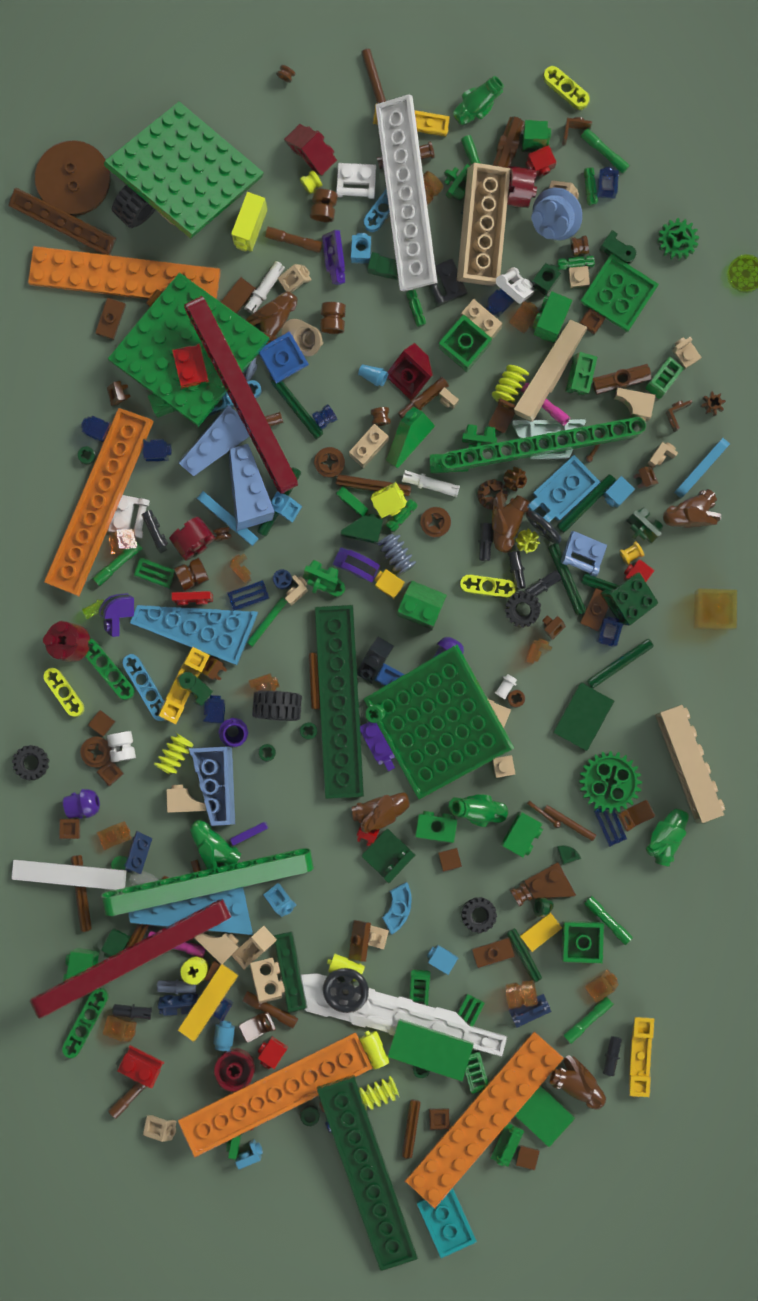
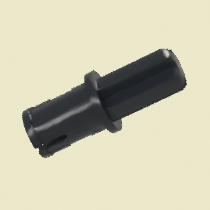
[478,523,493,562]
[508,551,526,590]
[525,570,562,597]
[112,1004,152,1020]
[603,1036,622,1077]

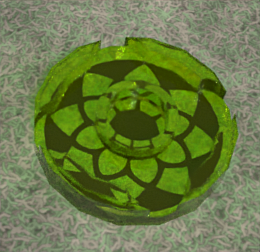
[727,254,758,293]

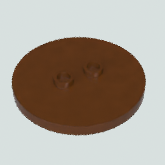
[35,140,111,216]

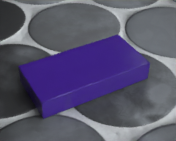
[230,822,269,846]

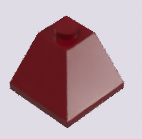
[387,343,433,400]

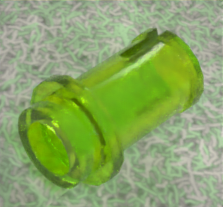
[82,599,104,619]

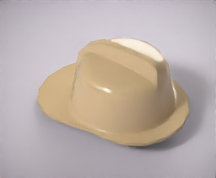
[282,319,324,356]

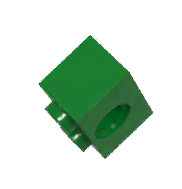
[522,120,551,152]
[415,811,457,843]

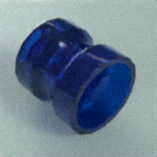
[312,404,338,430]

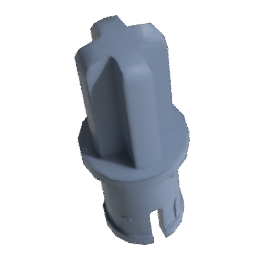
[157,979,196,995]

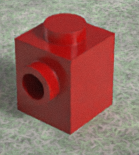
[526,145,557,177]
[623,559,655,582]
[258,1036,288,1069]

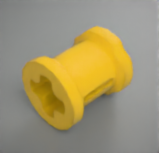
[619,541,644,566]

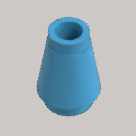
[358,364,388,386]

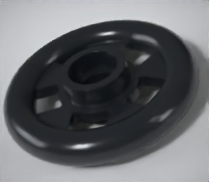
[526,510,562,545]
[323,968,369,1013]

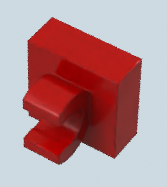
[356,825,380,846]

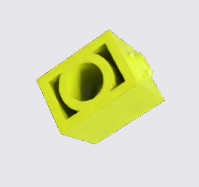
[371,482,407,518]

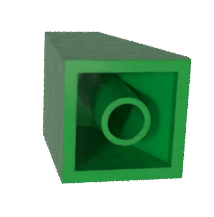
[397,581,447,630]

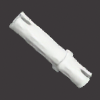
[244,261,285,314]
[402,470,460,498]

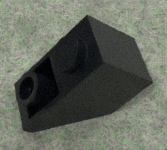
[357,636,394,684]

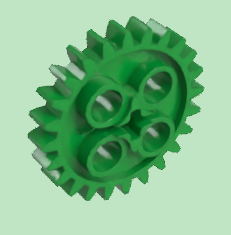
[579,751,642,814]

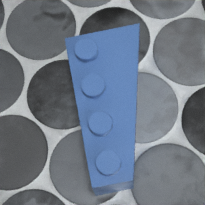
[178,405,249,476]
[229,444,274,531]
[189,747,235,826]

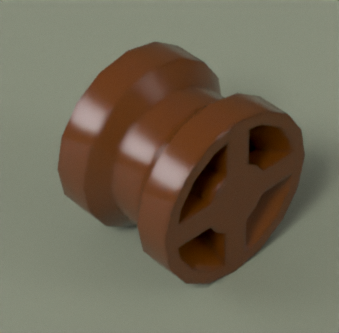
[570,235,589,257]
[370,407,391,426]
[510,882,533,907]

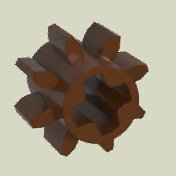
[701,391,726,416]
[503,466,527,492]

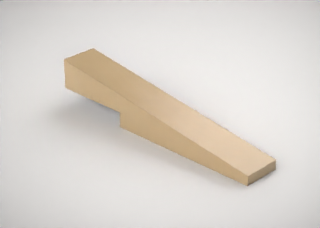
[514,320,587,422]

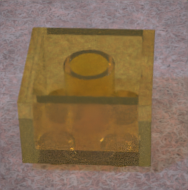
[694,589,737,630]

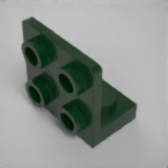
[600,573,658,626]
[362,829,415,883]

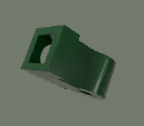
[599,230,636,265]
[368,252,399,280]
[177,672,213,706]

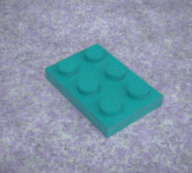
[417,1188,477,1258]

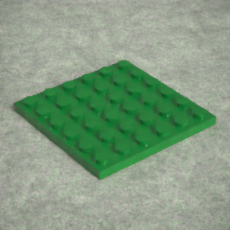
[104,102,264,239]
[108,272,269,427]
[363,645,514,800]

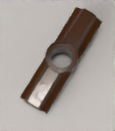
[493,116,525,168]
[592,364,652,395]

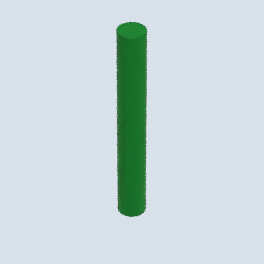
[247,597,287,647]

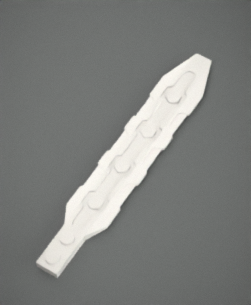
[280,973,507,1056]

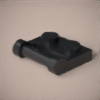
[429,259,467,307]
[141,510,168,553]

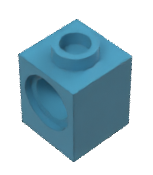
[351,233,371,264]
[603,476,635,508]
[427,945,458,975]

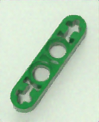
[85,639,135,700]
[62,988,109,1058]

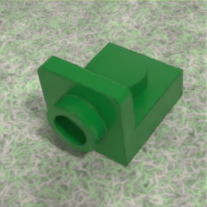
[226,1134,242,1160]

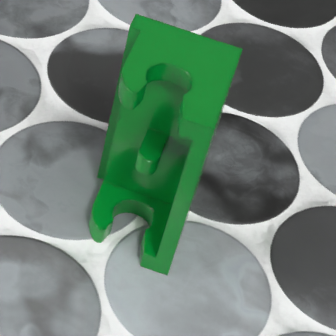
[565,352,598,395]

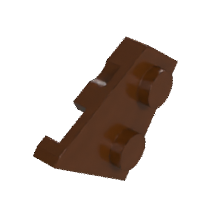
[524,862,576,898]

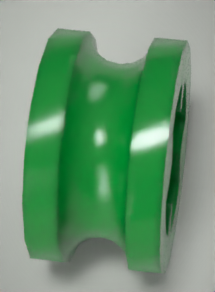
[366,704,385,723]

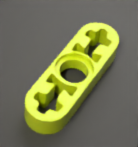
[543,66,589,110]
[460,575,516,598]
[44,668,84,717]

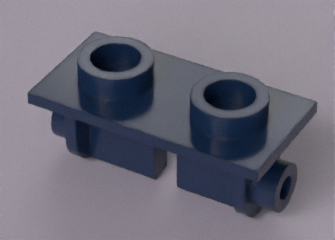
[124,831,153,875]
[158,993,198,1016]
[509,994,552,1028]

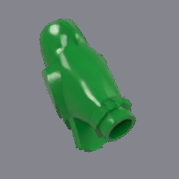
[453,76,504,125]
[448,794,508,827]
[646,809,689,867]
[190,820,241,869]

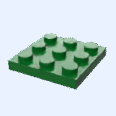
[580,254,659,333]

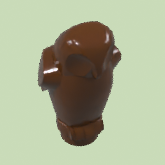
[246,291,298,344]
[663,489,721,528]
[492,493,530,553]
[352,792,410,833]
[550,1055,606,1110]

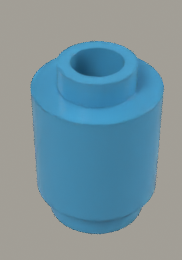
[213,1021,235,1051]

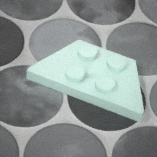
[512,419,586,459]

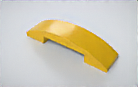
[158,647,210,724]
[629,1017,654,1097]

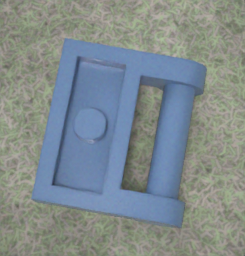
[561,531,607,577]

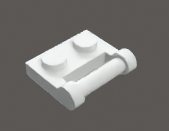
[337,163,376,199]
[496,267,537,304]
[108,495,150,538]

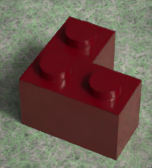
[284,124,337,176]

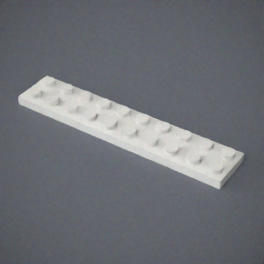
[376,94,437,291]

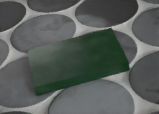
[553,682,615,751]

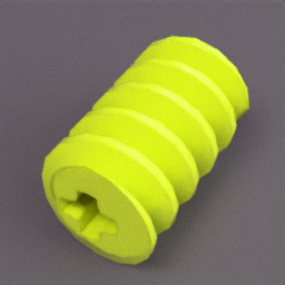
[492,365,529,402]
[154,732,194,775]
[181,956,209,985]
[359,1076,400,1110]

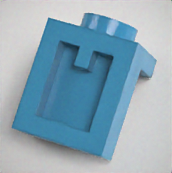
[271,491,302,523]
[264,883,296,917]
[236,1139,263,1170]

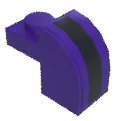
[332,547,380,582]
[99,593,134,637]

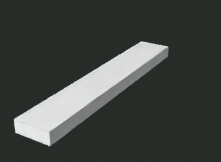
[12,860,127,890]

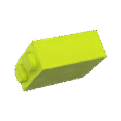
[231,192,268,252]

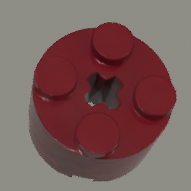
[507,166,537,208]
[169,517,216,561]
[43,621,90,662]
[214,1048,255,1091]

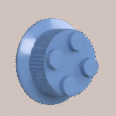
[531,188,582,240]

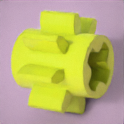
[515,529,540,554]

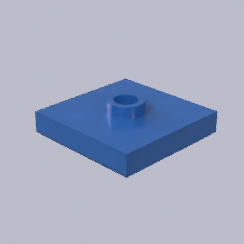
[258,331,309,384]

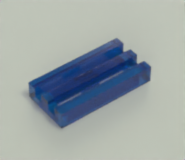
[227,580,270,611]
[594,808,627,847]

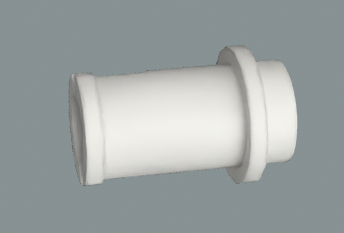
[495,674,517,699]

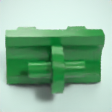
[444,164,470,201]
[462,424,497,452]
[302,560,338,594]

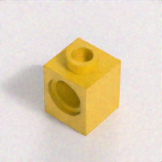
[374,569,405,599]

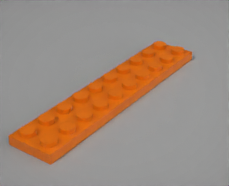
[28,246,221,299]
[44,408,154,596]
[405,1031,564,1208]
[178,1032,372,1157]

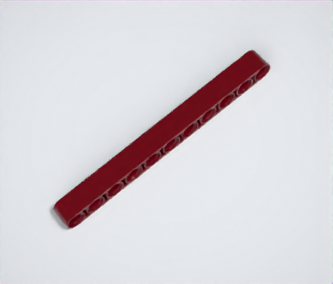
[184,296,298,494]
[29,899,232,1019]

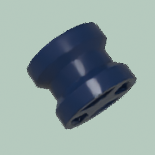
[273,569,293,590]

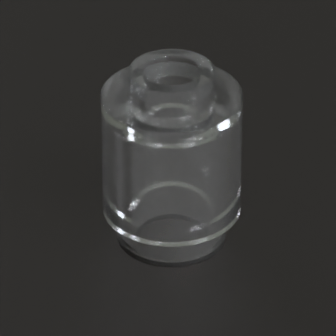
[129,870,159,886]

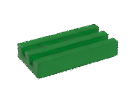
[134,557,176,589]
[457,993,485,1026]

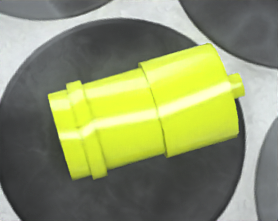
[327,954,365,982]
[359,1030,390,1069]

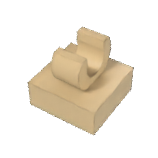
[368,925,389,949]

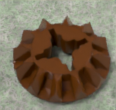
[314,447,345,478]
[477,479,508,510]
[420,507,451,538]
[81,737,111,767]

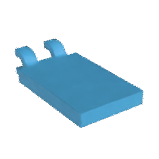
[528,455,600,523]

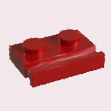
[172,344,209,388]
[172,591,213,605]
[117,1045,165,1088]

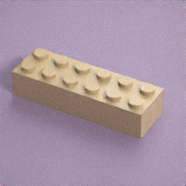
[457,163,510,286]
[655,705,725,823]

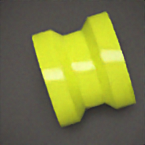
[300,170,323,194]

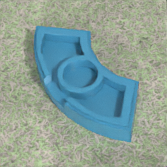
[382,882,412,935]

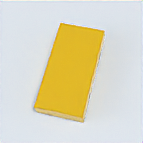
[520,912,562,952]

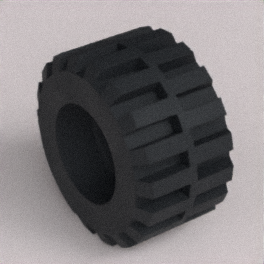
[112,185,156,228]
[252,691,302,721]

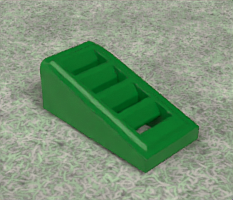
[645,356,684,399]
[409,970,431,1006]
[465,1050,489,1094]

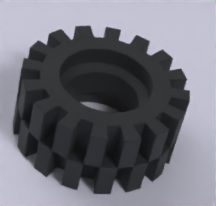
[505,590,541,628]
[12,745,49,780]
[462,897,497,933]

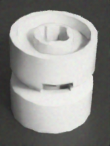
[107,731,136,762]

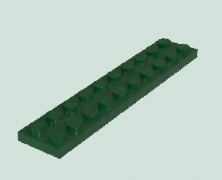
[315,605,364,799]
[317,1075,418,1271]

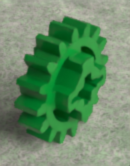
[657,218,700,261]

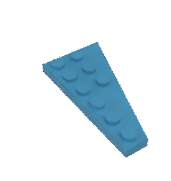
[130,605,259,665]
[128,887,253,935]

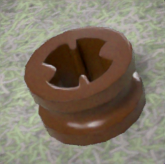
[276,65,295,83]
[213,527,232,541]
[507,690,525,707]

